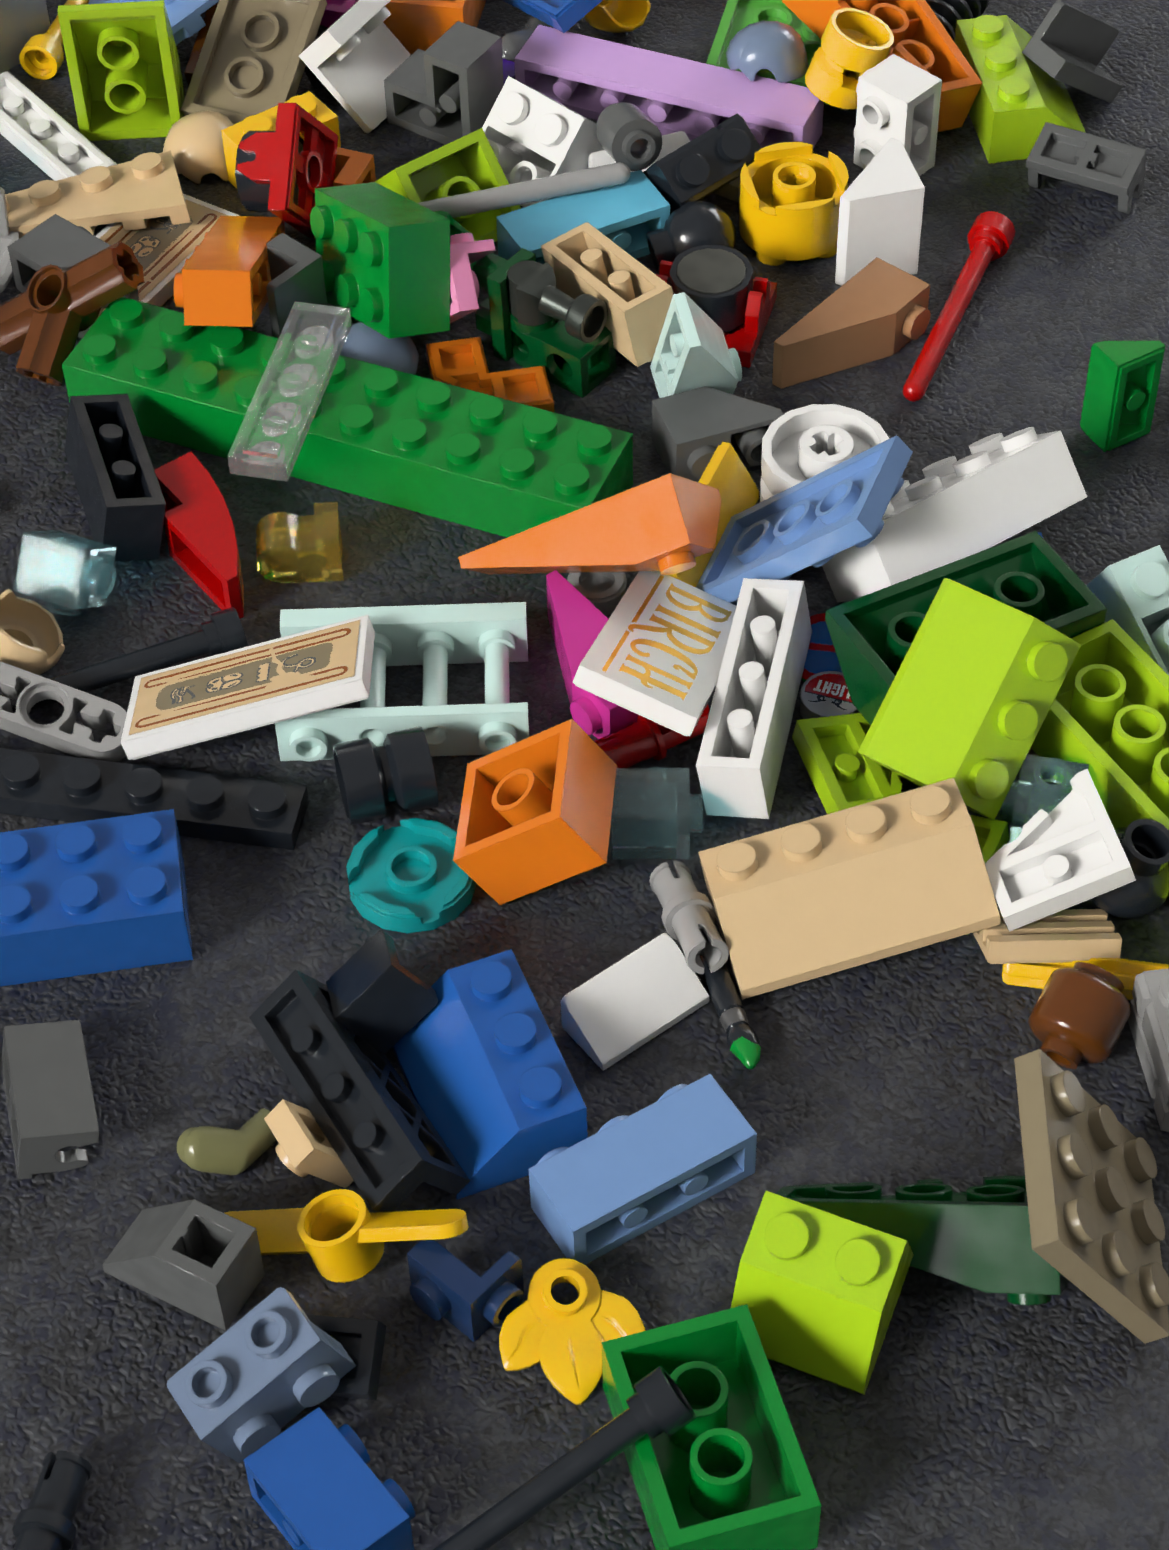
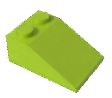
[57,0,185,141]

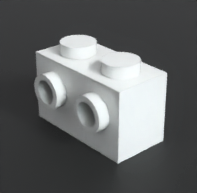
[853,54,942,176]

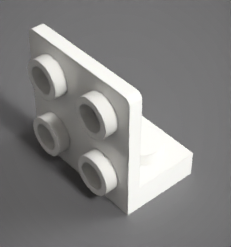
[299,0,411,133]

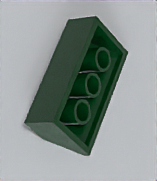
[825,531,1107,725]

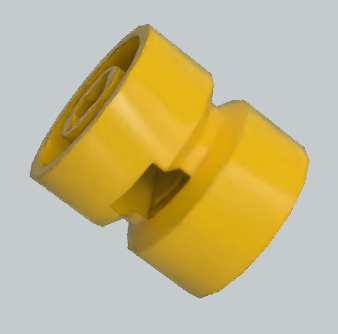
[805,8,894,109]

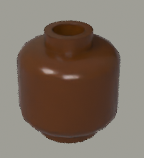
[1028,962,1131,1069]

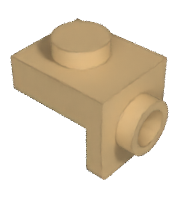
[264,1099,354,1188]

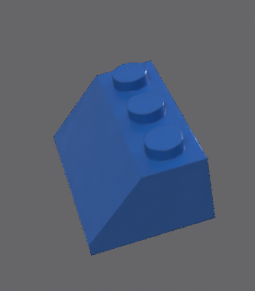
[392,949,588,1200]

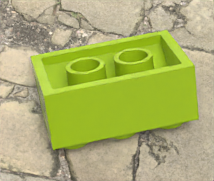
[955,15,1086,163]
[857,578,1081,820]

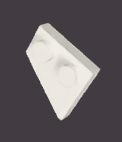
[985,769,1136,932]

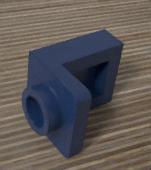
[407,1240,524,1342]

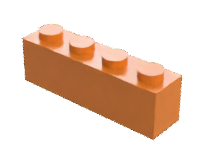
[174,216,285,327]

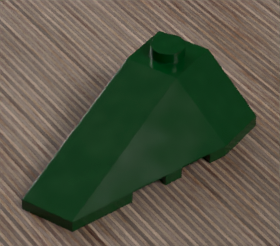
[775,1176,1069,1305]

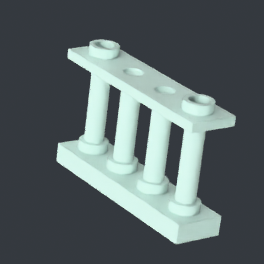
[275,602,529,762]

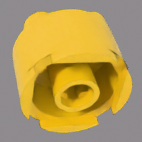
[739,142,849,266]

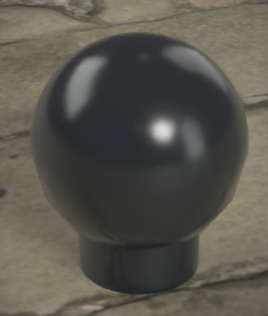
[646,201,736,274]
[1091,819,1169,918]

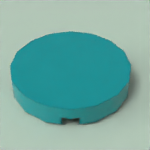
[346,818,477,934]

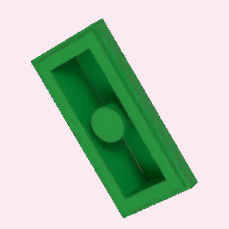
[1080,341,1165,452]

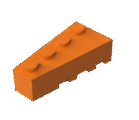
[781,0,982,132]

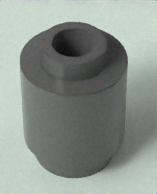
[596,102,662,171]

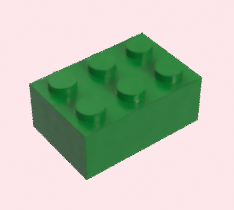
[310,182,450,339]
[602,1304,821,1550]

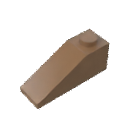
[772,257,931,389]

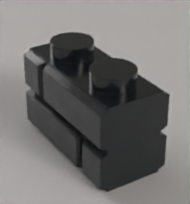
[643,113,761,215]

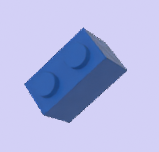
[243,1407,416,1550]

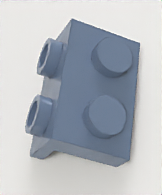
[167,1287,356,1463]

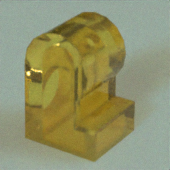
[256,502,344,583]

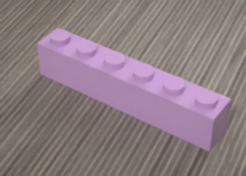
[515,25,824,149]

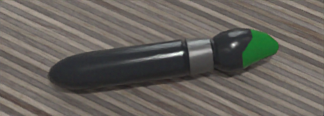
[699,955,761,1070]

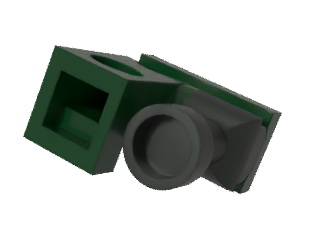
[471,248,617,398]

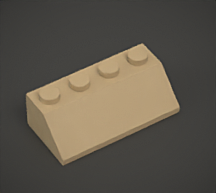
[698,778,1001,1000]

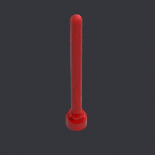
[903,211,1015,402]

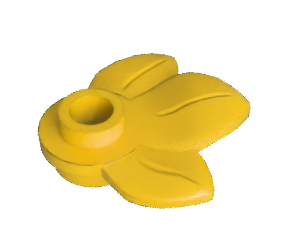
[499,1258,646,1405]

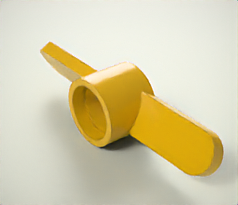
[224,1189,469,1283]

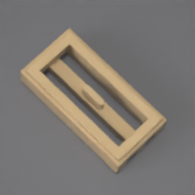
[973,909,1122,964]

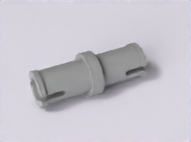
[649,860,729,974]

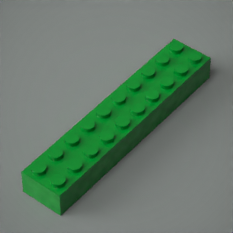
[62,297,633,537]

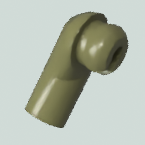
[177,1108,277,1176]

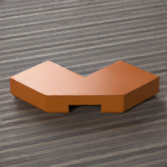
[426,337,554,412]

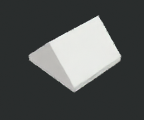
[835,138,925,286]

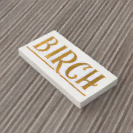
[572,571,736,737]

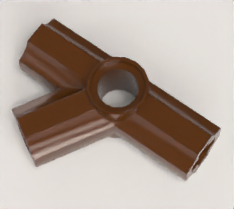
[0,241,145,386]

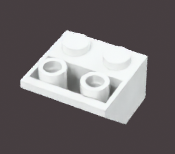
[482,76,605,207]

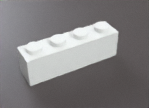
[696,578,812,819]

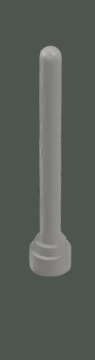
[418,162,631,218]

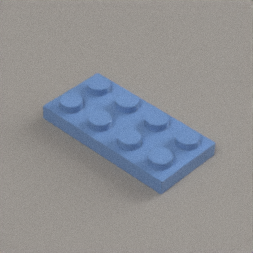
[696,435,913,605]

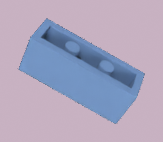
[528,1074,757,1264]

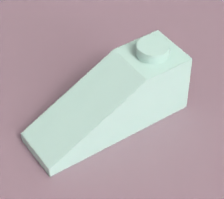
[650,292,742,398]

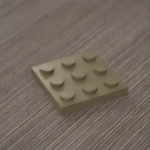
[1014,1049,1169,1344]

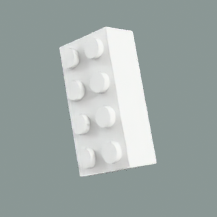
[822,427,1087,603]

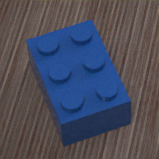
[0,809,193,987]

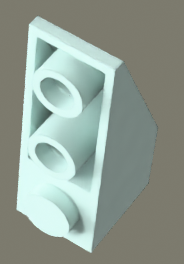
[1086,545,1169,675]

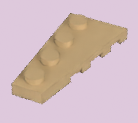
[5,150,191,238]

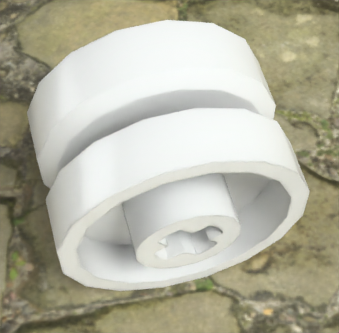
[760,404,889,502]

